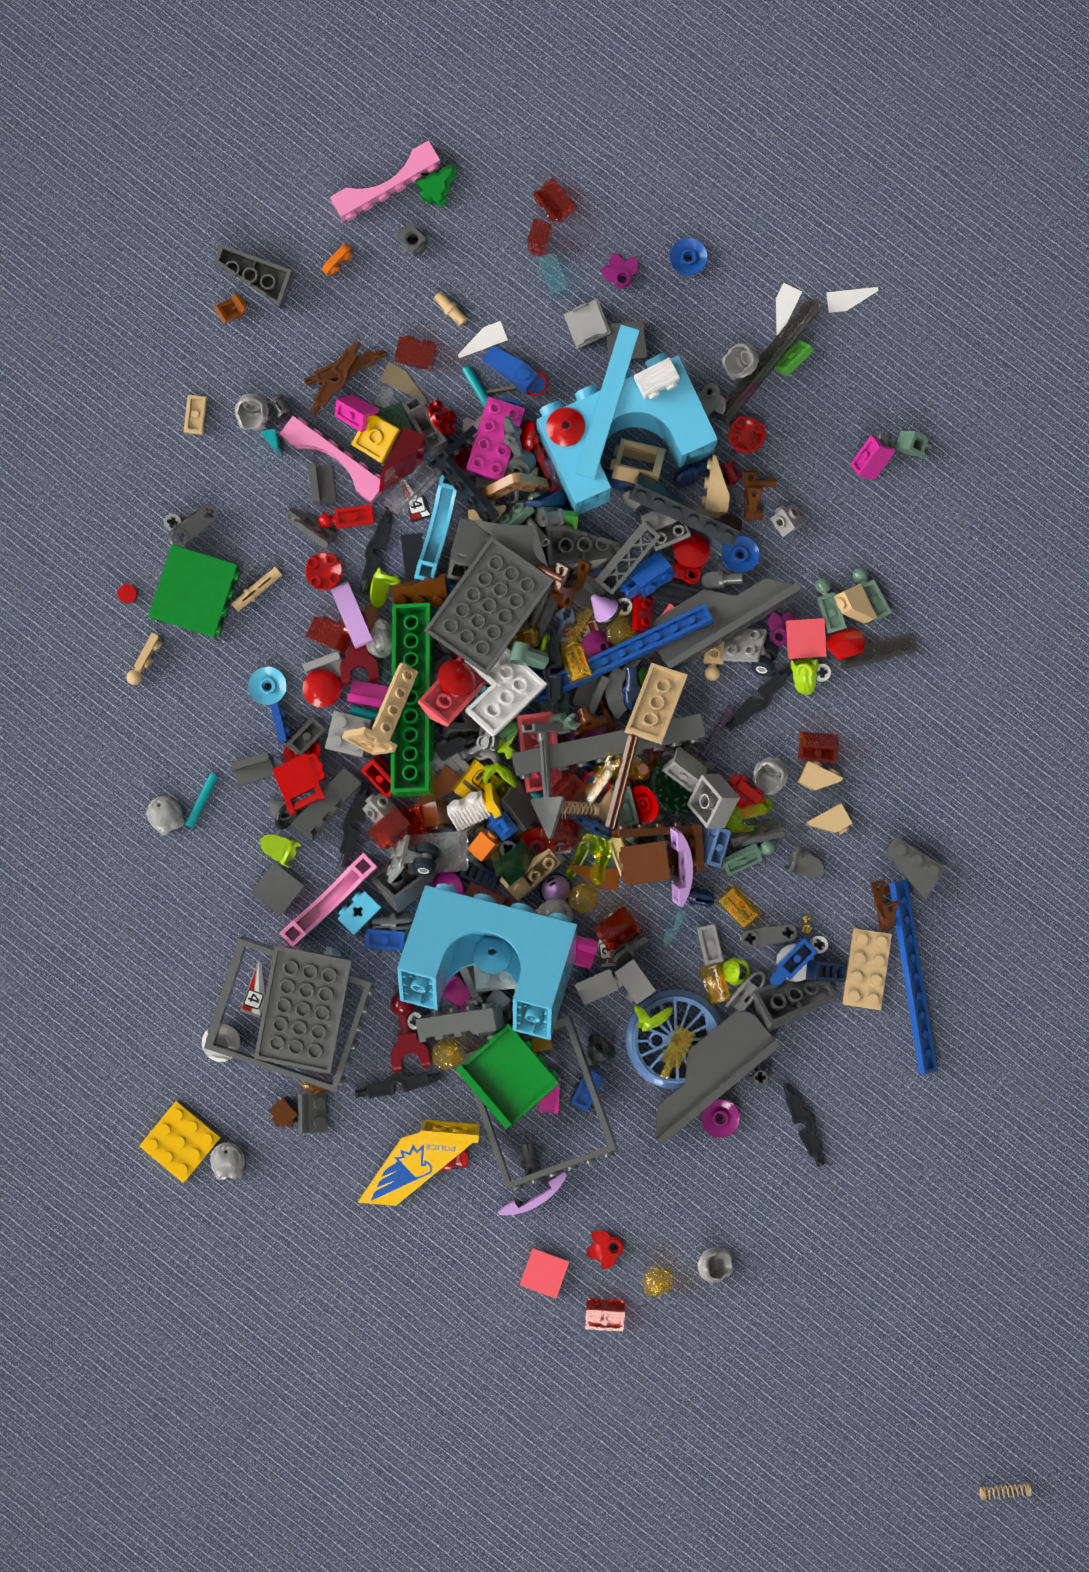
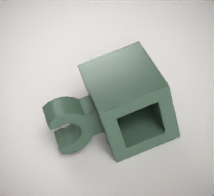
[895,431,932,458]

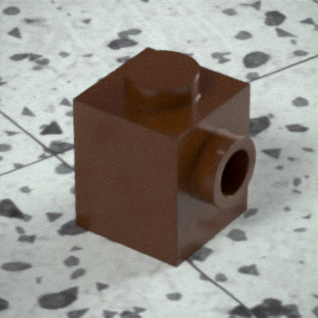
[421,800,452,830]
[268,1096,298,1128]

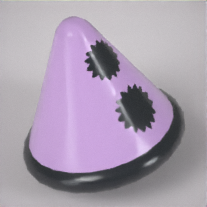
[591,594,622,626]
[539,873,572,902]

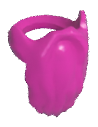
[443,973,470,1007]

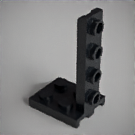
[428,425,499,522]

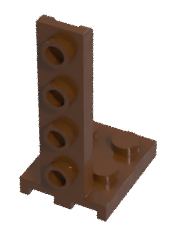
[611,822,705,872]

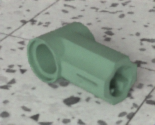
[509,641,549,670]

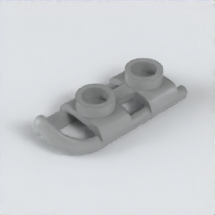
[725,971,766,1011]

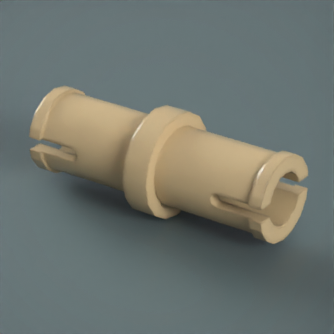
[433,291,468,327]

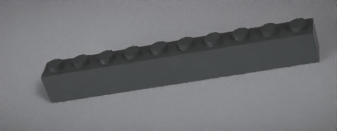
[511,714,706,780]

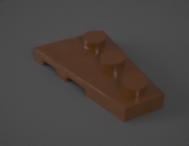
[391,573,450,607]

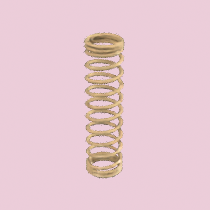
[560,801,600,816]
[980,1483,1032,1500]

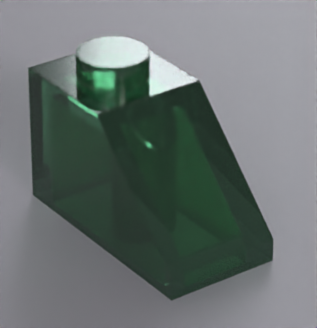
[493,840,535,886]

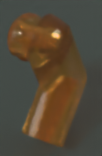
[300,1081,328,1093]

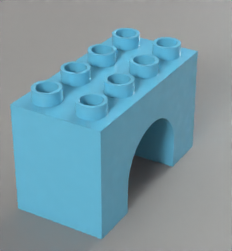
[537,353,718,515]
[397,884,577,1040]

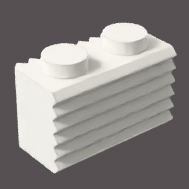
[634,358,680,400]
[446,790,492,832]

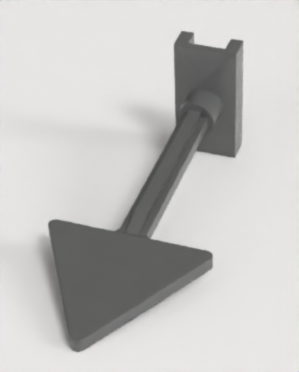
[521,723,565,839]

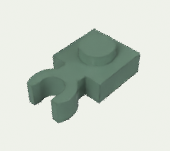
[549,713,581,734]

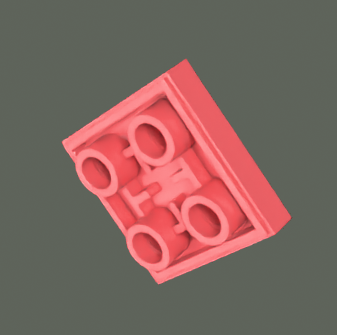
[786,618,827,659]
[520,1248,569,1299]

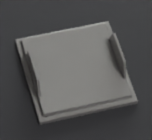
[563,299,611,349]

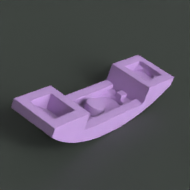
[331,581,373,649]
[670,827,693,907]
[498,1170,567,1215]

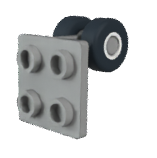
[722,628,779,676]
[386,834,439,883]

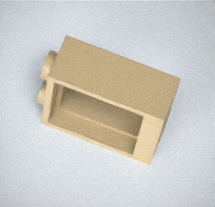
[610,438,666,483]

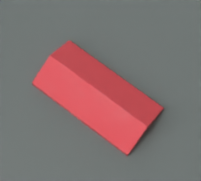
[418,656,487,727]
[516,711,563,792]

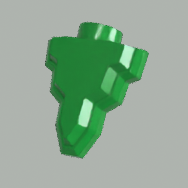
[415,164,458,208]

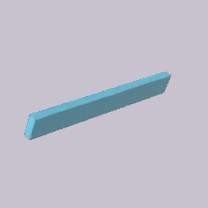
[576,325,639,480]

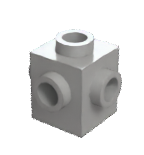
[770,504,805,537]
[362,793,397,826]

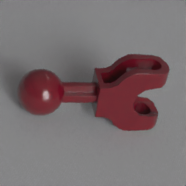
[339,608,379,686]
[390,993,431,1073]

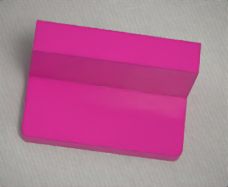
[335,394,379,432]
[850,435,895,480]
[347,680,389,709]
[574,935,599,969]
[539,1074,561,1114]

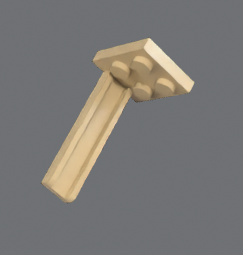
[342,663,418,755]

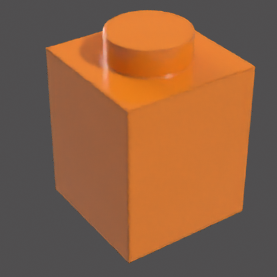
[468,830,502,862]

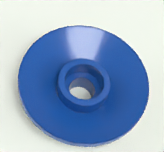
[670,238,708,276]
[721,536,760,573]

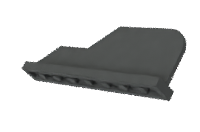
[651,578,801,671]
[654,1011,780,1145]

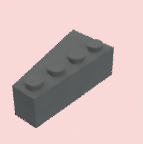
[214,244,295,309]
[291,768,362,841]
[415,1001,505,1042]

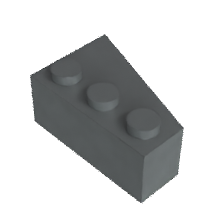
[884,837,946,901]

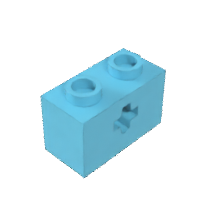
[338,891,382,935]

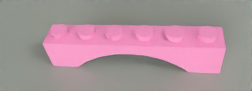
[330,140,441,221]
[279,416,381,504]
[279,853,378,947]

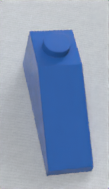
[482,345,538,395]

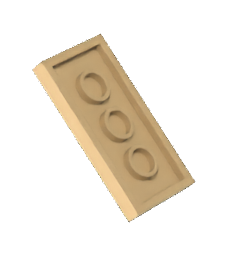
[625,663,688,745]
[842,928,892,1010]

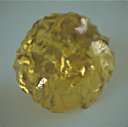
[606,615,636,645]
[568,883,598,913]
[432,1040,462,1071]
[643,1267,673,1298]

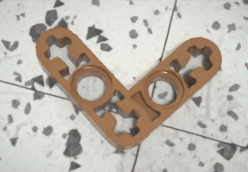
[480,472,550,502]

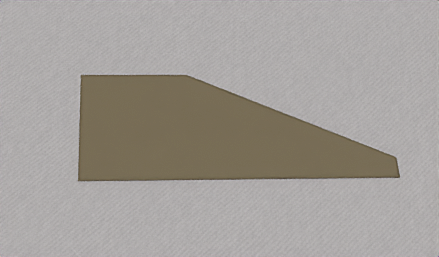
[380,362,427,404]

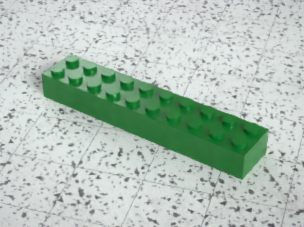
[391,603,435,797]

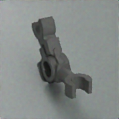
[458,727,500,761]
[663,740,715,774]

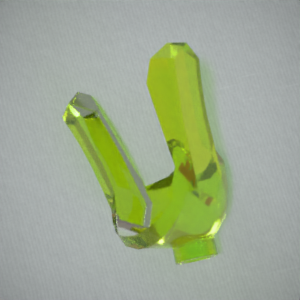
[725,799,774,833]
[565,834,610,885]

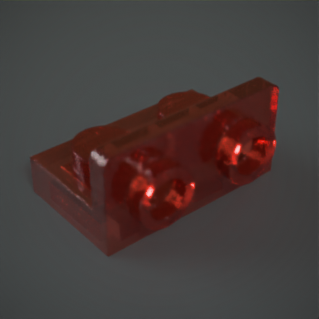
[540,819,582,847]
[585,1298,625,1332]

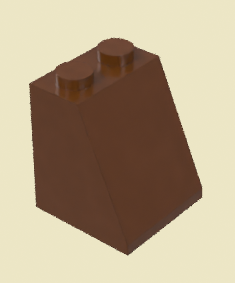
[619,841,679,886]

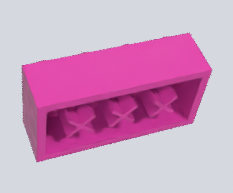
[464,397,525,482]

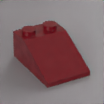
[379,427,427,492]

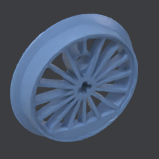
[626,989,722,1090]

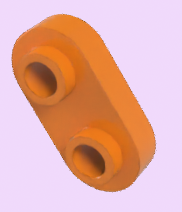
[321,243,353,276]

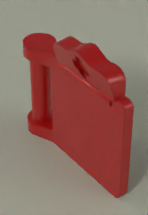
[273,753,326,816]

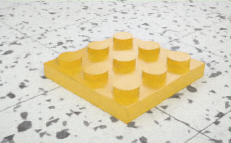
[139,1101,221,1183]

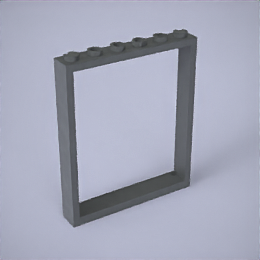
[204,936,376,1092]
[461,1016,618,1191]

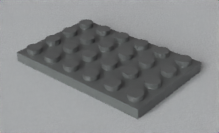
[424,537,554,675]
[254,944,353,1074]

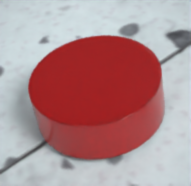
[117,584,137,604]

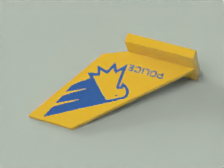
[358,1119,481,1206]

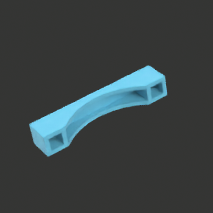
[414,474,458,582]

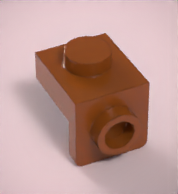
[214,293,247,324]

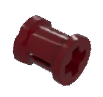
[720,460,743,486]

